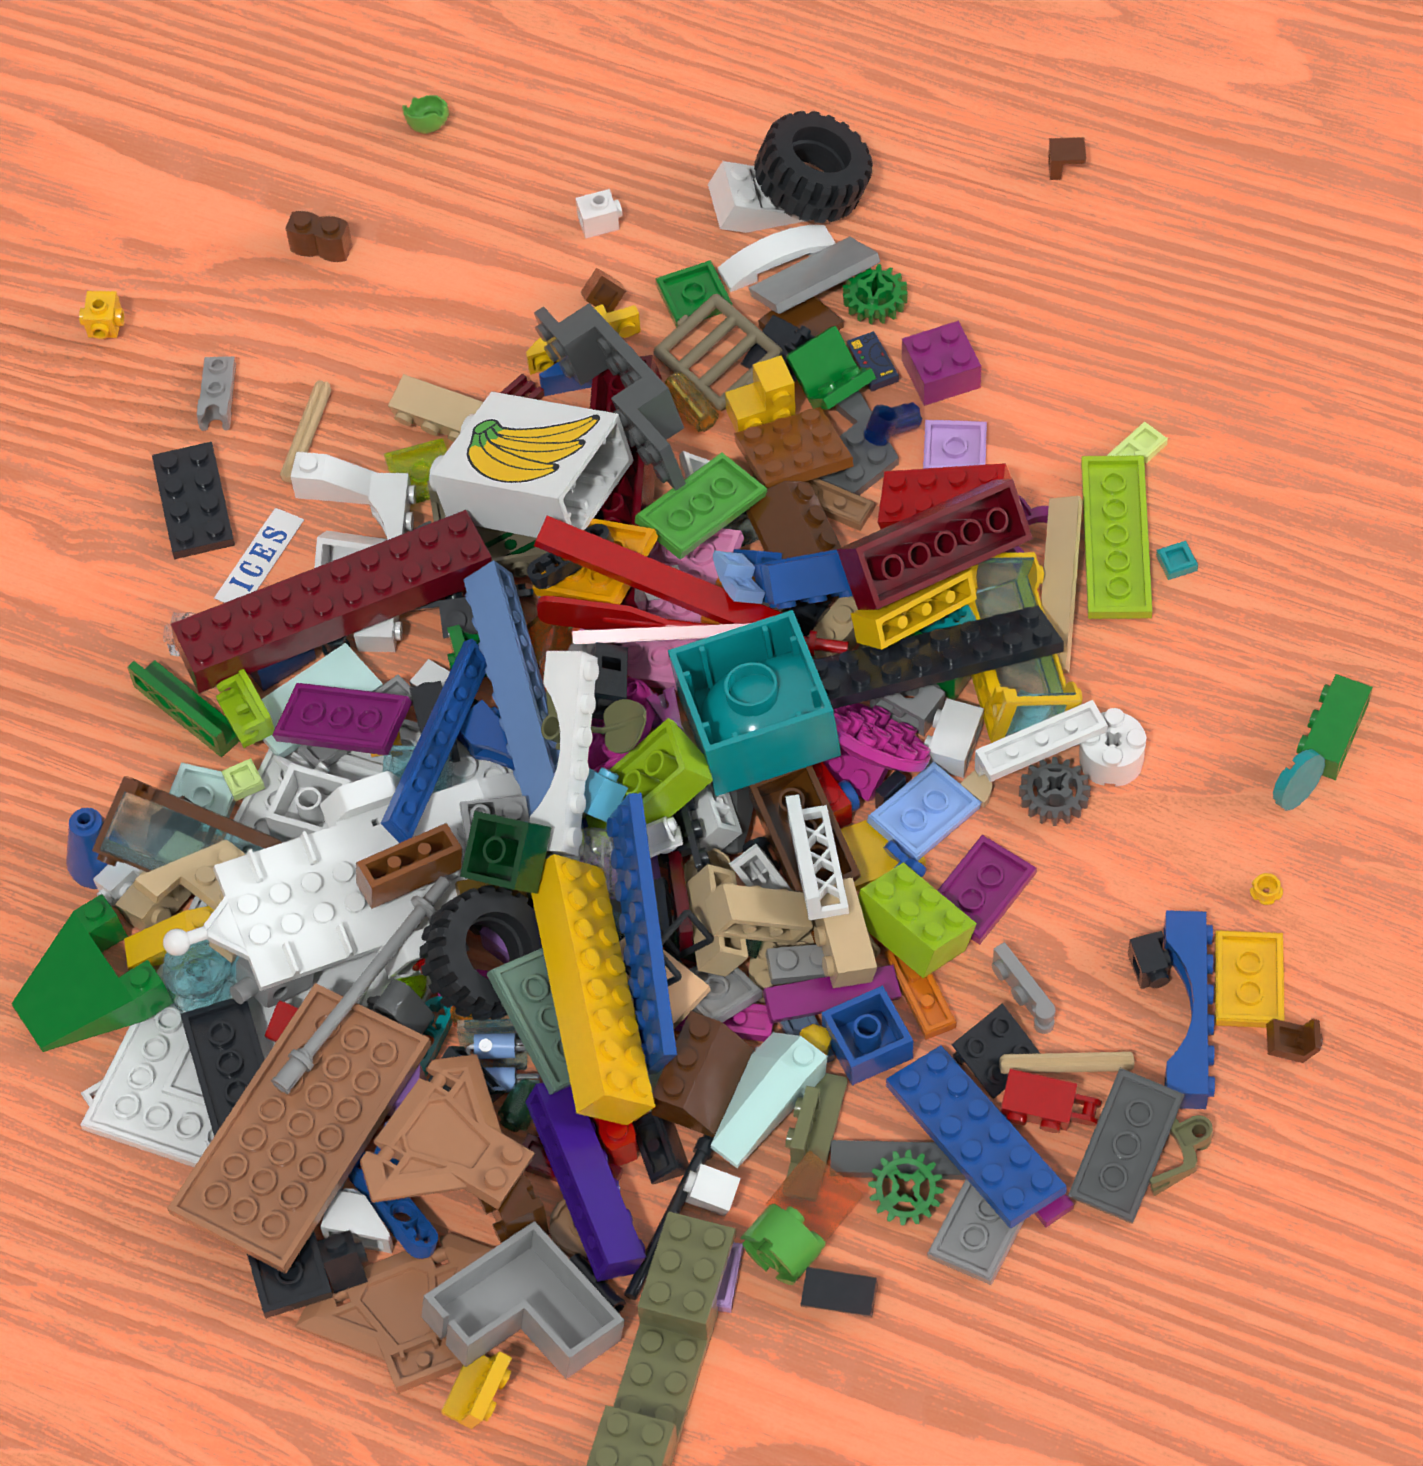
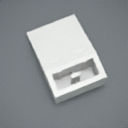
[708,161,810,233]

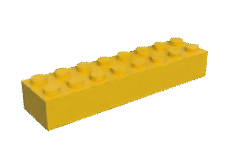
[531,854,655,1125]

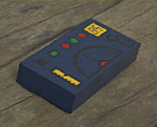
[846,331,899,392]

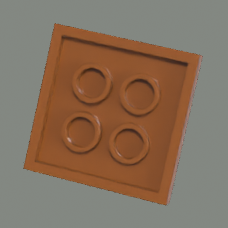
[734,407,854,489]

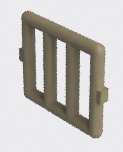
[653,294,783,411]

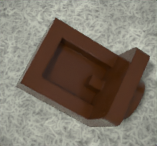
[1266,1019,1323,1063]

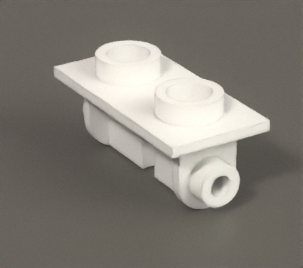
[611,816,683,858]

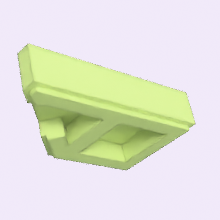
[1107,421,1168,463]

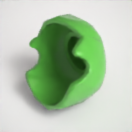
[402,95,449,134]

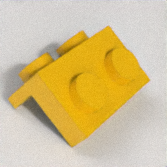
[441,1351,512,1429]

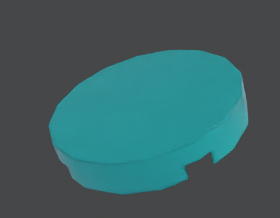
[1273,749,1325,811]

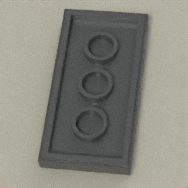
[1068,1068,1185,1224]

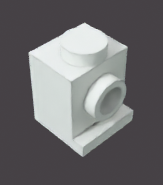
[93,861,143,908]

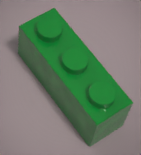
[1296,674,1373,780]

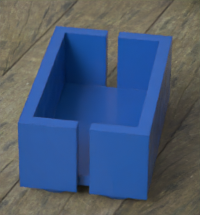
[753,549,853,609]

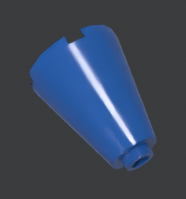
[66,808,131,889]

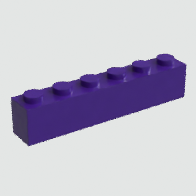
[525,1082,646,1281]

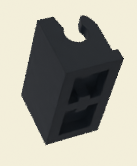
[800,1267,878,1318]

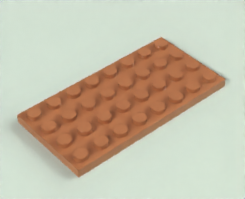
[167,983,432,1274]

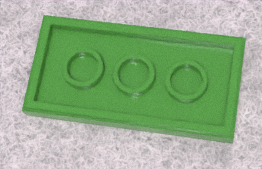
[635,452,767,560]

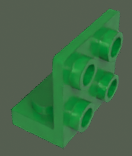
[786,326,876,410]

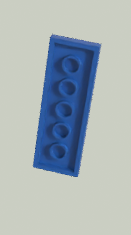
[886,1045,1066,1229]

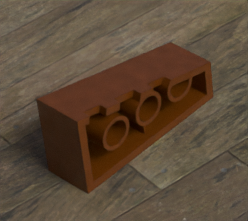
[478,1131,549,1243]

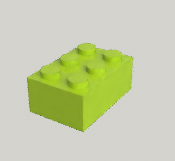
[858,862,977,978]

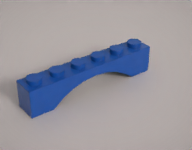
[457,700,599,853]
[1164,910,1215,1109]

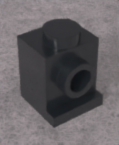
[1128,931,1172,989]

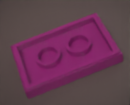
[937,835,1037,945]

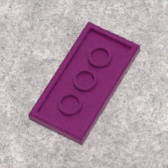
[272,683,412,756]

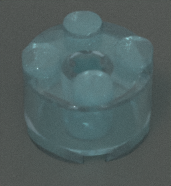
[163,940,236,1012]

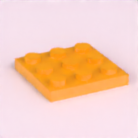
[532,518,658,605]

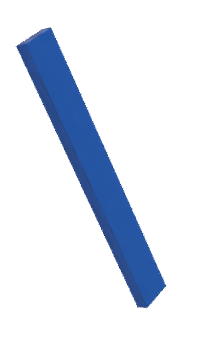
[380,639,487,843]

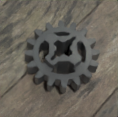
[1019,757,1091,826]

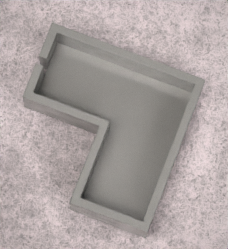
[421,1221,624,1379]

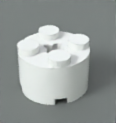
[1079,708,1146,787]

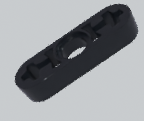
[527,524,614,589]

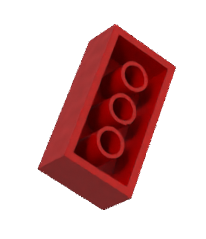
[877,463,1012,529]

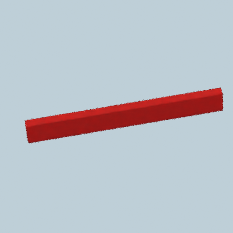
[534,515,782,624]

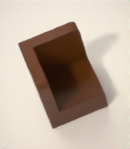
[1048,137,1086,180]
[581,268,626,313]

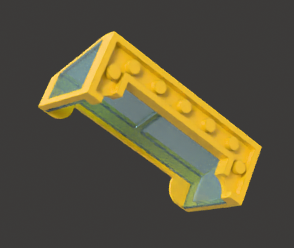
[955,552,1082,743]

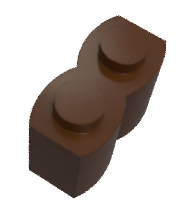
[285,211,352,262]

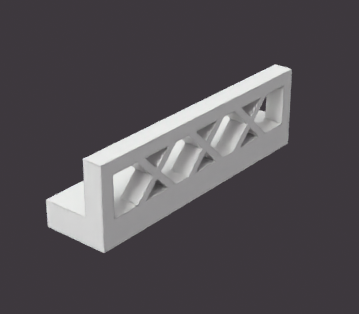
[975,700,1108,782]
[786,794,849,920]

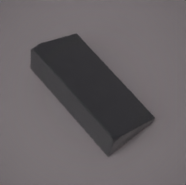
[632,1112,689,1184]

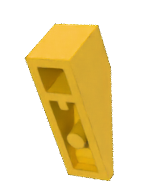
[124,906,219,971]

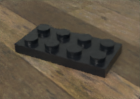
[152,441,235,559]

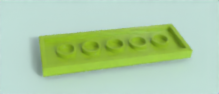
[1081,455,1152,619]

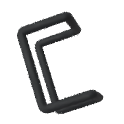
[623,910,714,986]

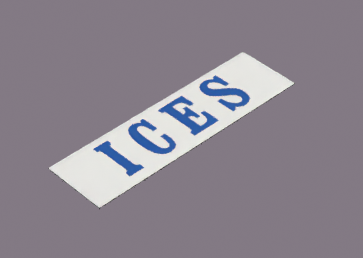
[214,508,304,603]

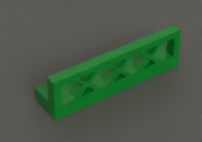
[127,660,240,758]

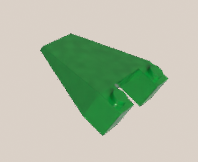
[11,894,174,1052]

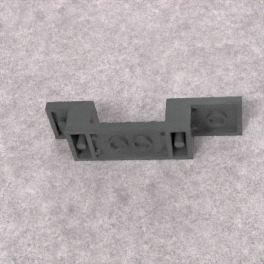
[534,303,686,491]

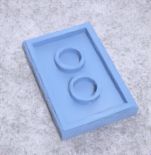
[867,762,982,861]

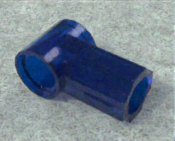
[863,402,922,446]

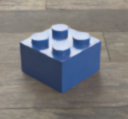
[821,985,913,1086]

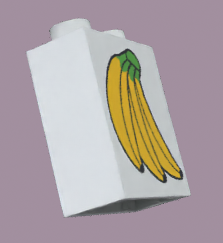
[429,392,634,538]

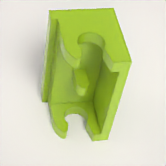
[216,669,275,748]

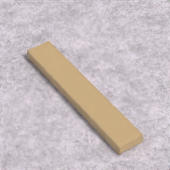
[1035,496,1083,675]

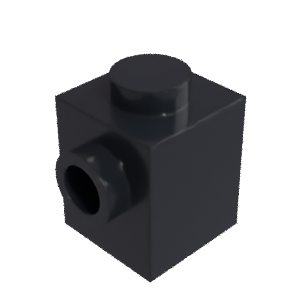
[317,1230,368,1294]

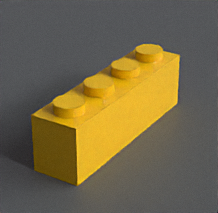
[850,569,977,650]

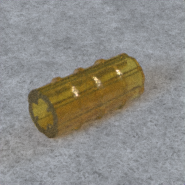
[664,372,719,432]

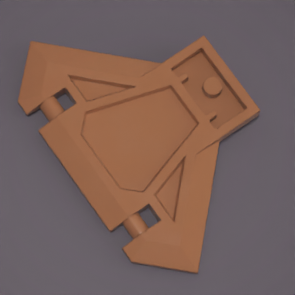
[360,1054,535,1209]
[295,1233,492,1394]

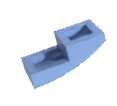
[713,551,765,604]

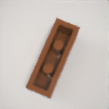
[356,823,462,909]

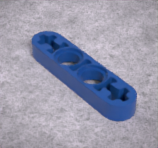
[348,1152,438,1259]

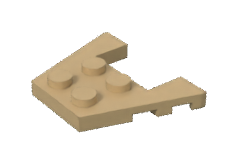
[134,839,246,963]

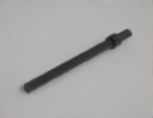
[624,1134,715,1300]

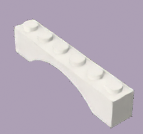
[354,473,416,652]
[529,651,599,856]

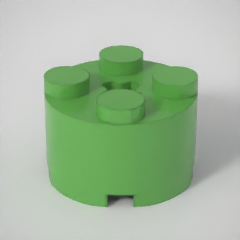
[741,1203,826,1285]

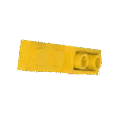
[526,304,641,375]

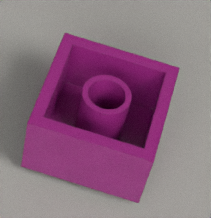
[902,320,981,406]

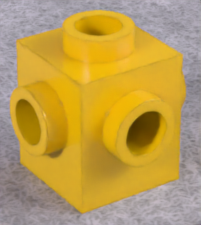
[79,291,125,339]

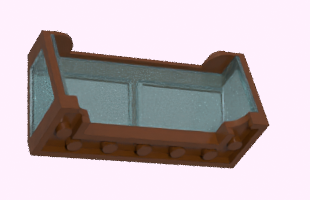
[92,776,285,889]

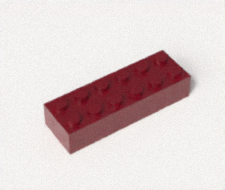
[837,479,1033,610]

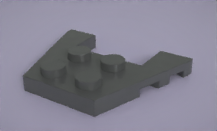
[818,390,899,496]

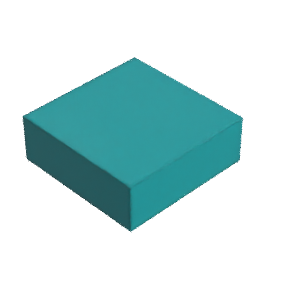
[1156,541,1198,580]

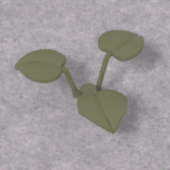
[541,689,646,819]

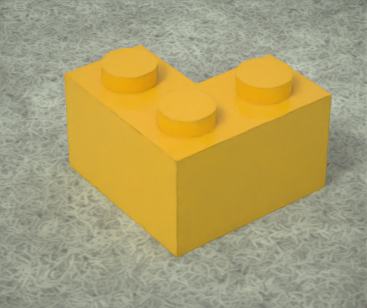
[725,356,796,433]

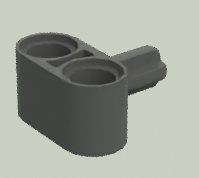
[366,979,435,1035]

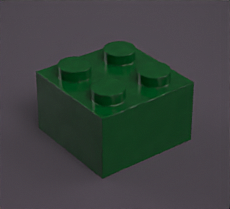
[460,811,552,894]

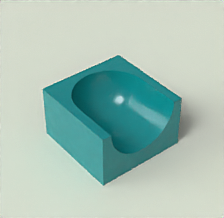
[668,610,841,796]

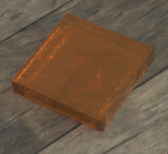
[766,1150,864,1243]

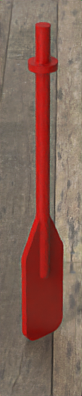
[537,596,849,657]

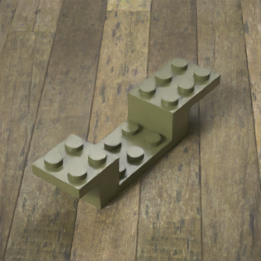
[586,1211,736,1466]

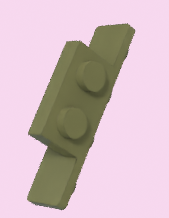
[783,1073,848,1202]

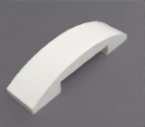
[718,225,836,292]

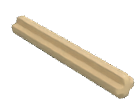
[280,380,331,484]
[999,1052,1135,1074]

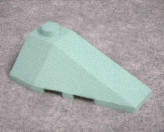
[711,1032,827,1168]

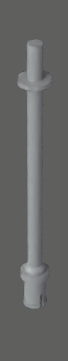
[271,876,450,1094]

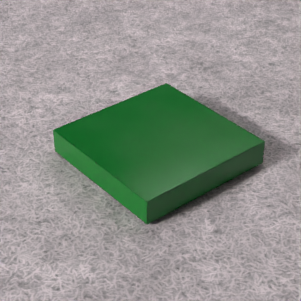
[655,260,732,328]

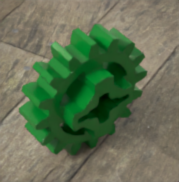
[843,264,908,324]
[868,1149,944,1226]

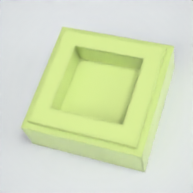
[221,758,265,801]

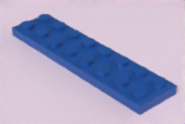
[607,793,677,1075]

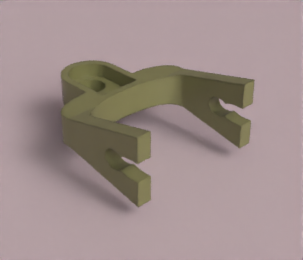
[1149,1115,1213,1196]

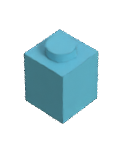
[584,767,628,822]

